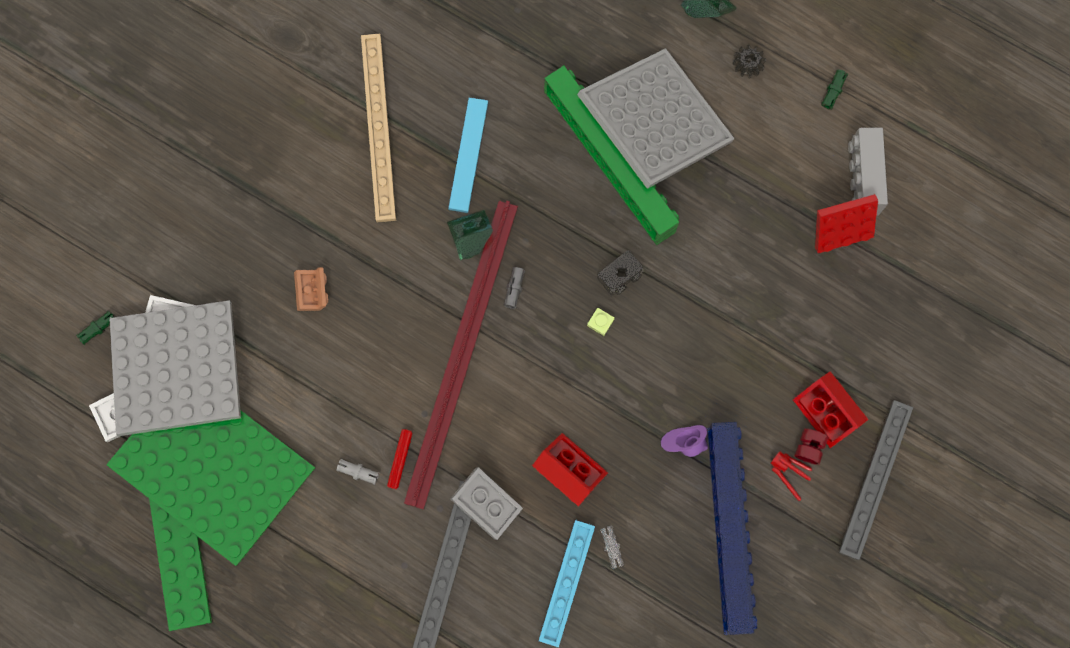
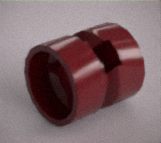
[794,429,829,465]

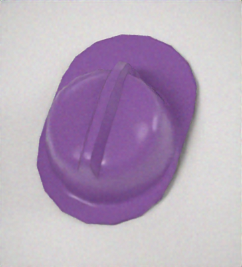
[661,425,708,457]

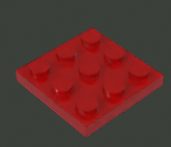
[815,194,878,253]

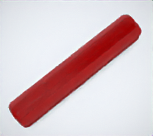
[387,429,412,489]

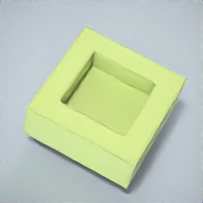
[587,308,615,336]

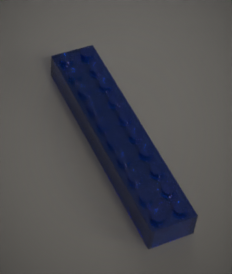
[707,422,757,635]

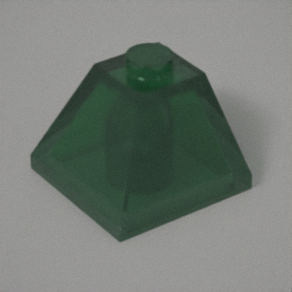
[681,0,736,18]
[447,210,493,260]

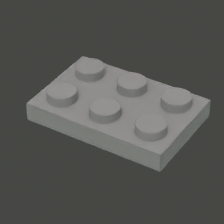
[450,467,523,540]

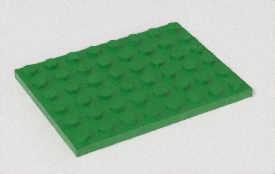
[106,410,315,567]

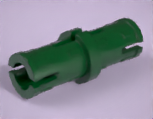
[821,69,848,110]
[76,311,115,345]

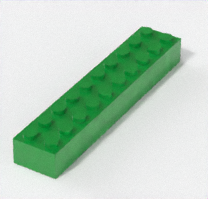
[544,66,679,246]

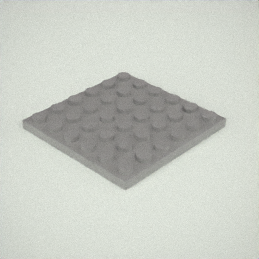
[577,48,734,189]
[110,300,241,436]

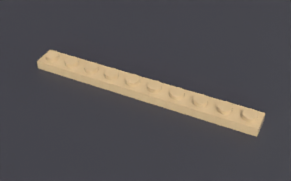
[361,34,396,222]

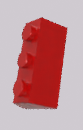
[793,371,869,448]
[532,433,608,506]

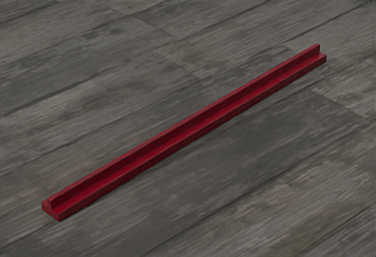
[404,201,518,510]

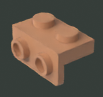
[294,267,328,311]

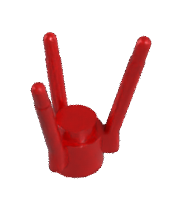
[770,451,812,501]

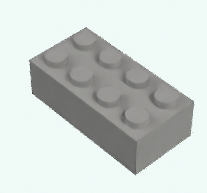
[848,128,888,215]

